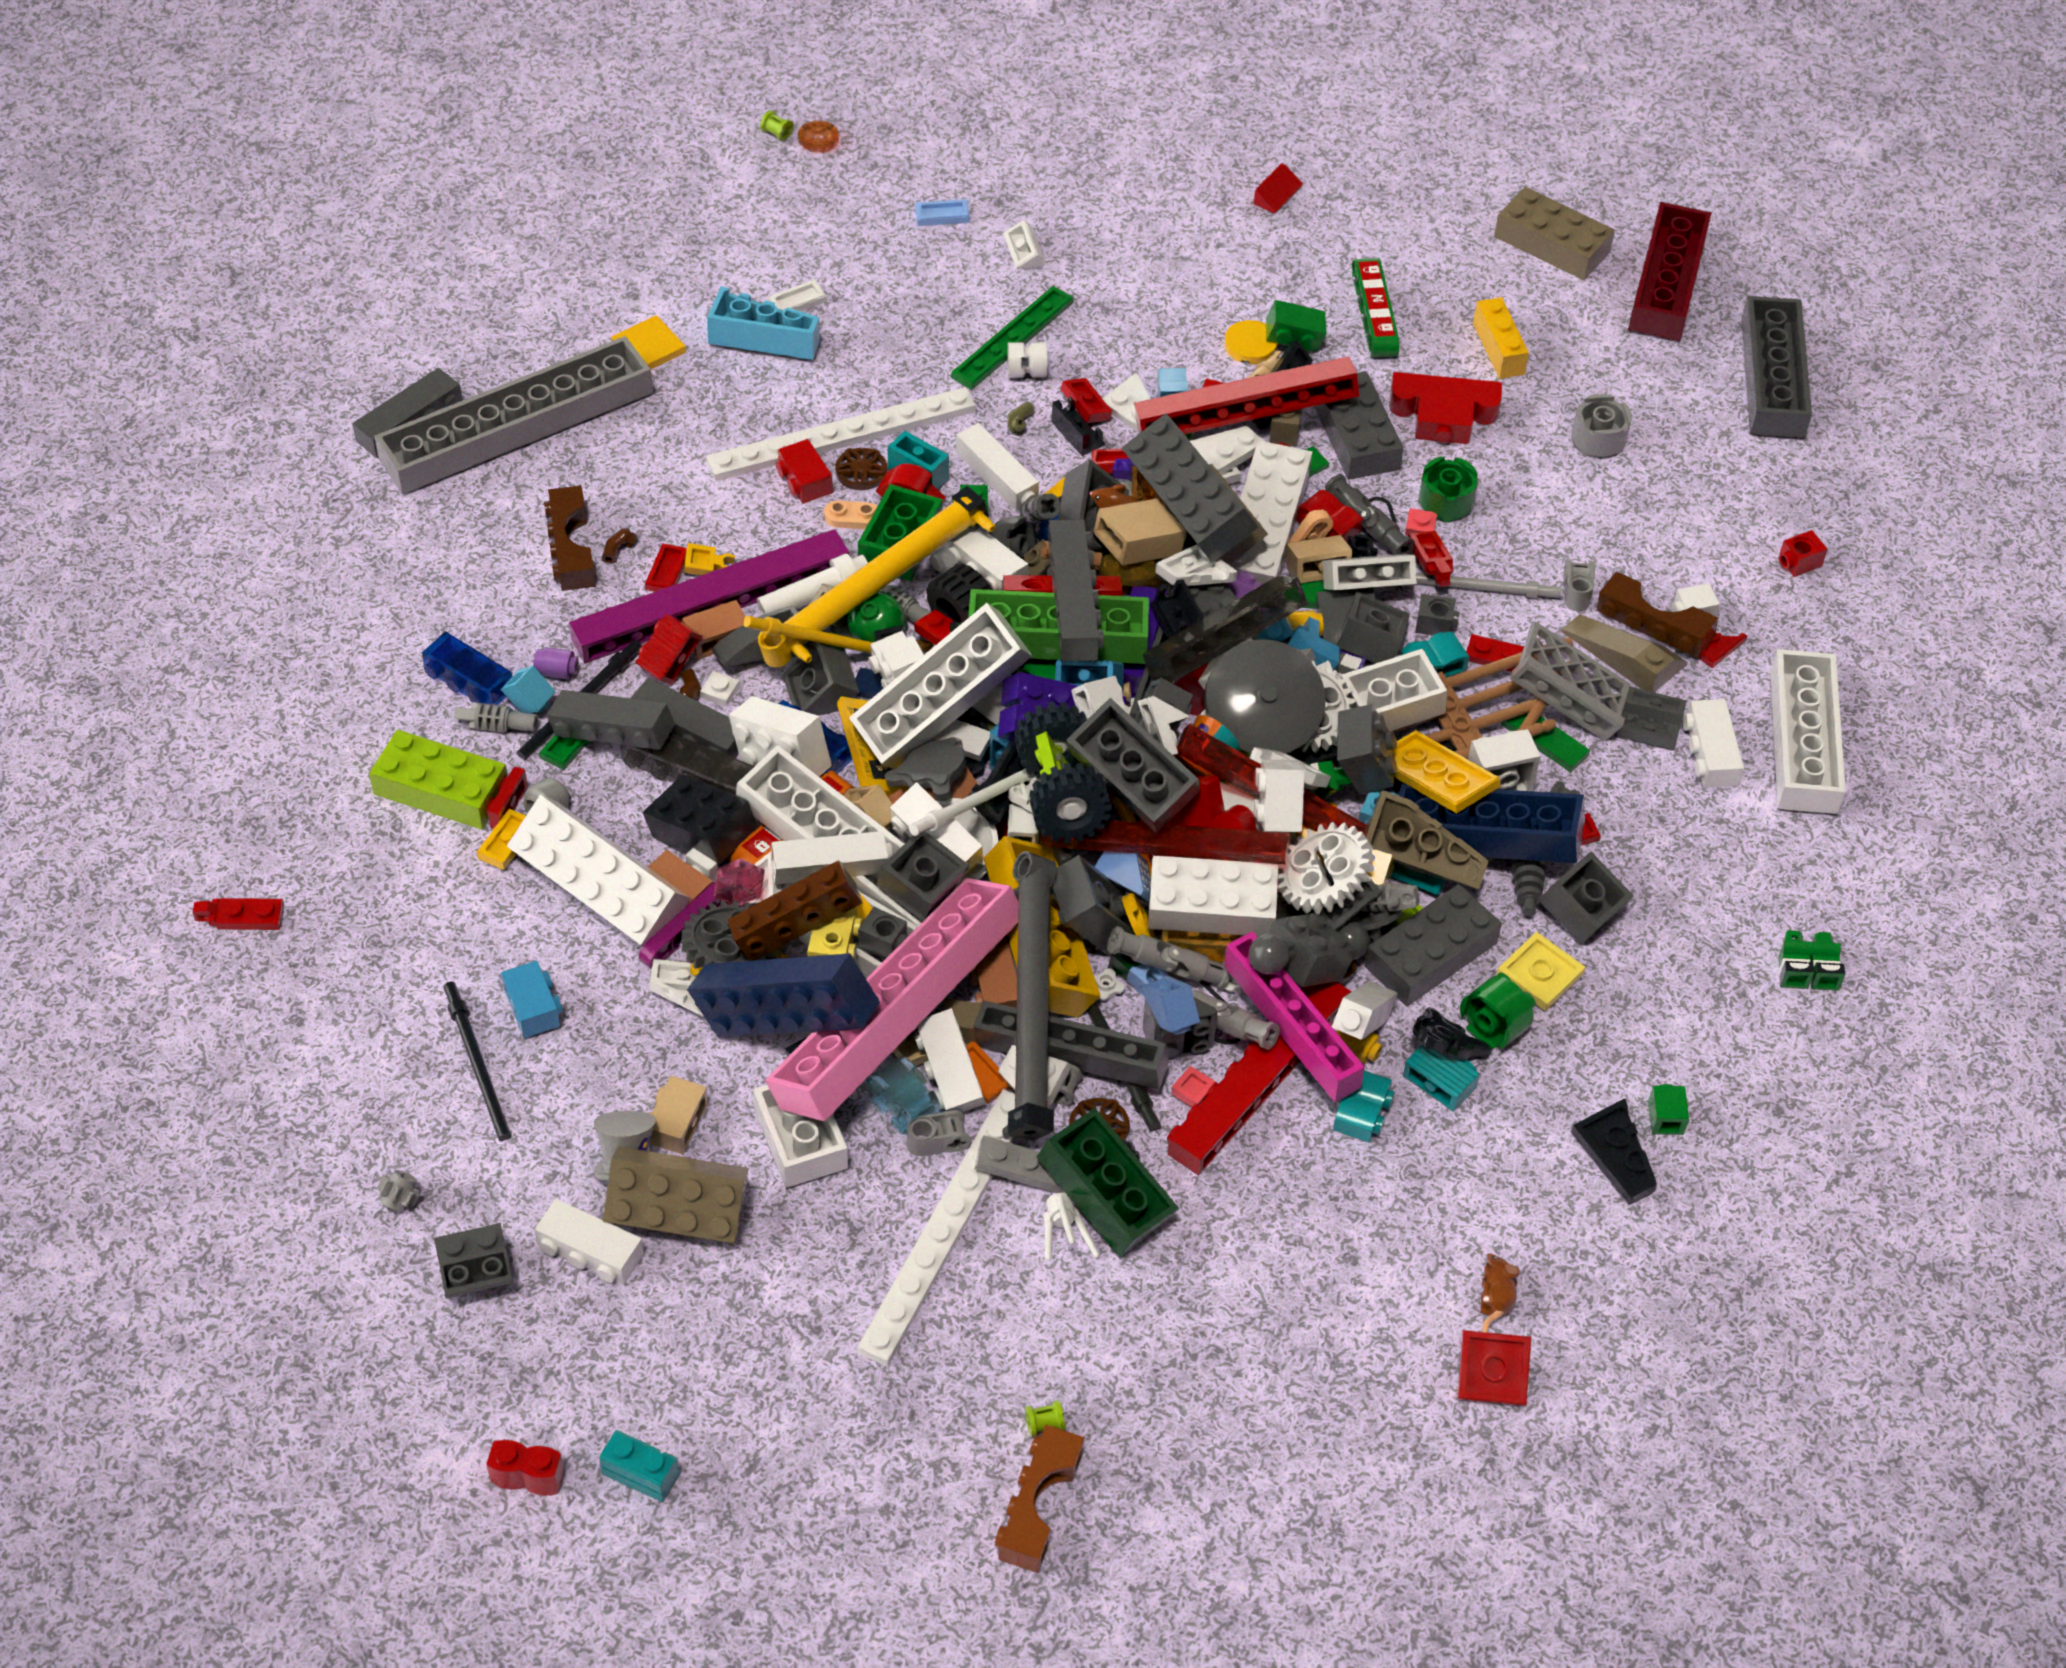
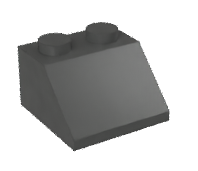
[1336,591,1410,664]
[782,642,860,716]
[877,831,969,922]

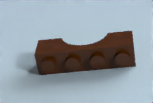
[544,485,596,591]
[1597,571,1719,659]

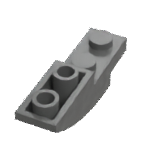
[712,606,831,667]

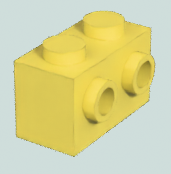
[807,907,862,960]

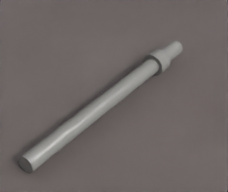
[1416,573,1561,599]

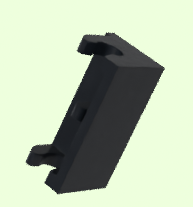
[1051,396,1105,456]
[1150,579,1206,646]

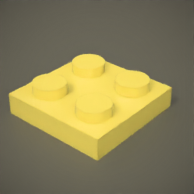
[1496,932,1586,1011]

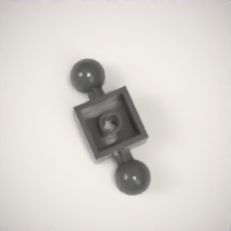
[1249,913,1370,988]

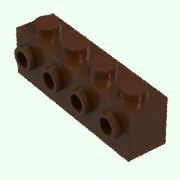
[727,860,863,961]

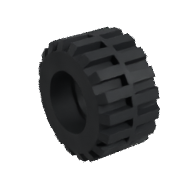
[926,563,993,622]

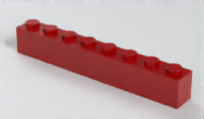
[1134,356,1359,434]
[1167,981,1351,1176]

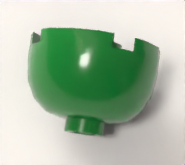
[847,591,907,642]

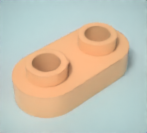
[824,500,877,530]
[1288,510,1333,543]

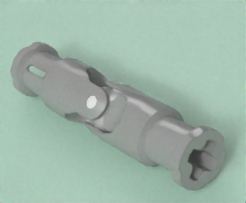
[1107,926,1231,989]
[1192,990,1280,1050]

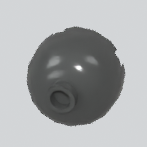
[989,516,1037,561]

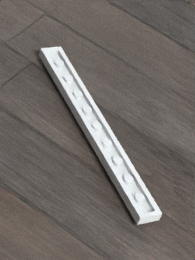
[706,387,976,481]
[857,1089,1015,1367]

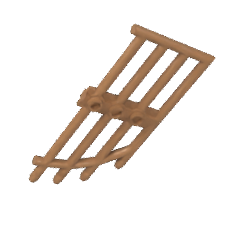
[1393,637,1576,784]

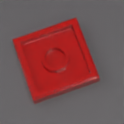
[1457,1330,1532,1406]

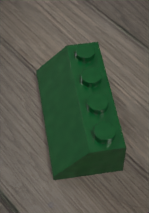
[1037,1108,1179,1258]

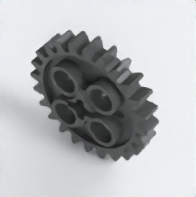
[681,900,784,969]

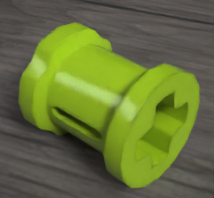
[760,110,794,141]
[1024,1400,1065,1437]

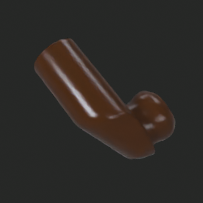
[602,528,637,563]
[680,669,702,700]

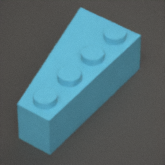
[707,286,820,360]

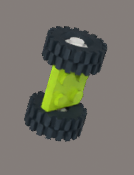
[1014,702,1111,843]

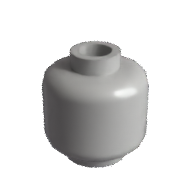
[523,778,569,814]

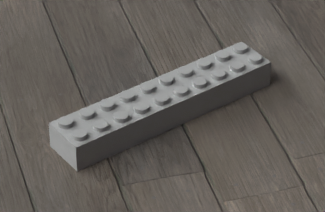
[374,336,653,494]

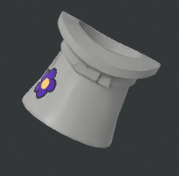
[594,1111,656,1180]

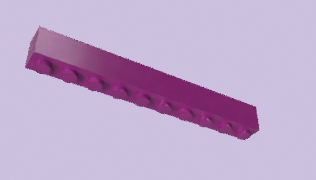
[569,529,850,664]

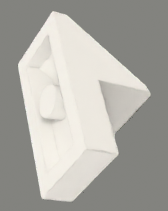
[1138,696,1190,755]

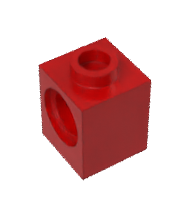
[1778,530,1828,577]

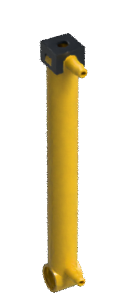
[758,486,995,668]

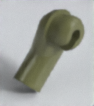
[1007,401,1034,434]

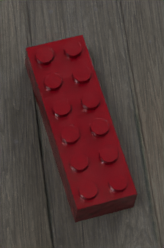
[1628,202,1712,341]

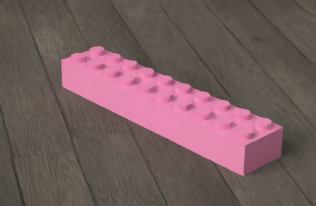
[765,878,1018,1121]

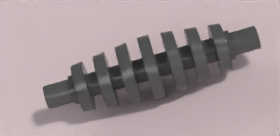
[1512,859,1546,916]

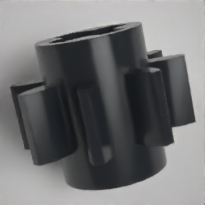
[1347,534,1378,558]

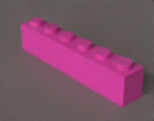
[1224,931,1365,1102]

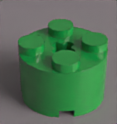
[1418,456,1478,523]
[1460,973,1536,1049]

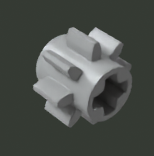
[377,1170,421,1211]

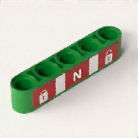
[1352,258,1399,358]

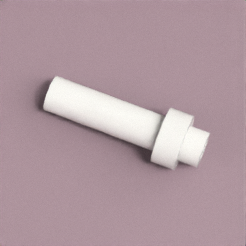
[757,553,868,615]

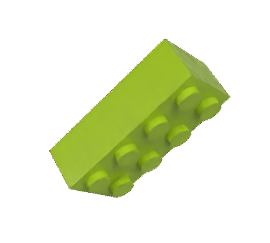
[369,729,508,830]

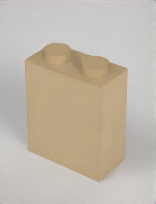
[1093,498,1186,565]

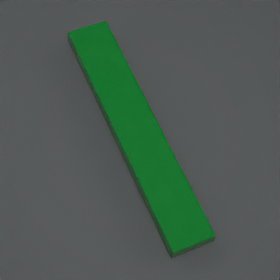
[951,286,1074,390]

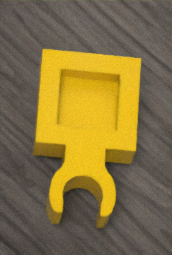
[683,543,735,576]

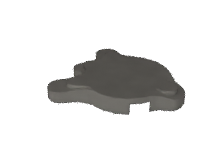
[885,737,966,801]

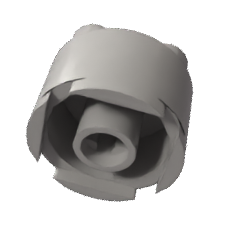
[1572,394,1632,457]

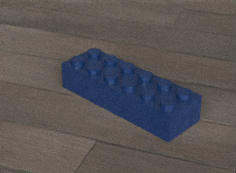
[1399,783,1585,863]
[687,953,880,1037]

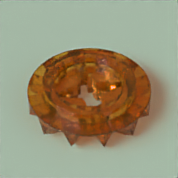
[798,120,839,152]

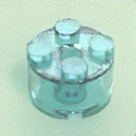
[866,1056,940,1135]

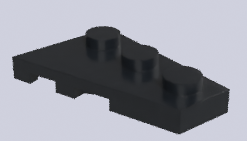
[1571,1098,1657,1204]

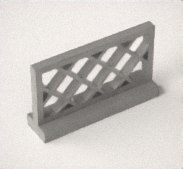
[1510,622,1630,741]

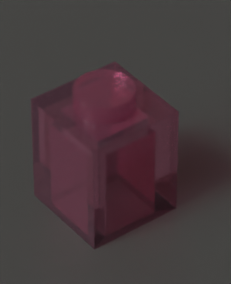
[713,859,765,907]

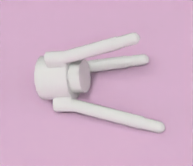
[1043,1192,1100,1260]

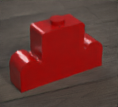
[1389,372,1502,444]
[1135,775,1259,860]

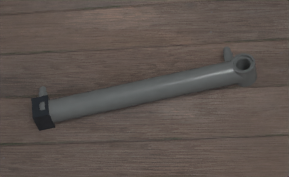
[1002,851,1057,1141]

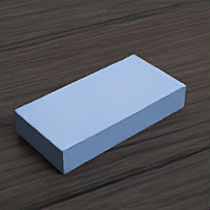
[915,199,970,226]

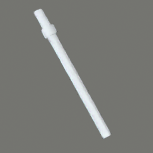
[909,768,1036,836]

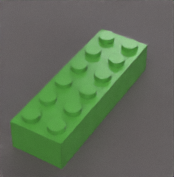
[968,589,1149,664]

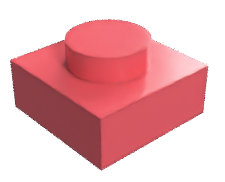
[1405,508,1437,535]
[1171,1066,1216,1107]

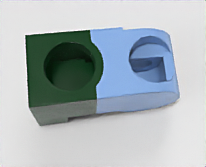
[1108,952,1168,996]

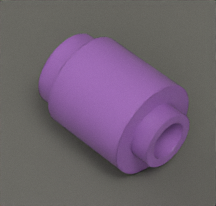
[533,647,579,680]

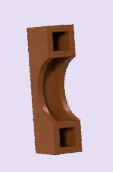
[994,1424,1085,1573]

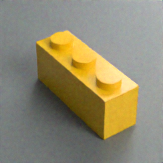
[1473,297,1529,379]

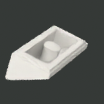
[1003,220,1046,269]

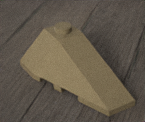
[1561,614,1688,692]
[1363,790,1489,890]

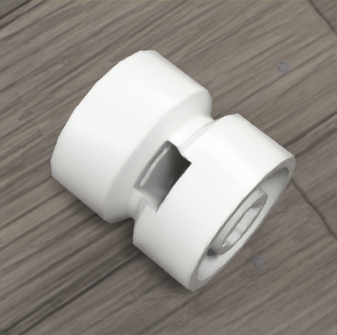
[1008,342,1047,378]

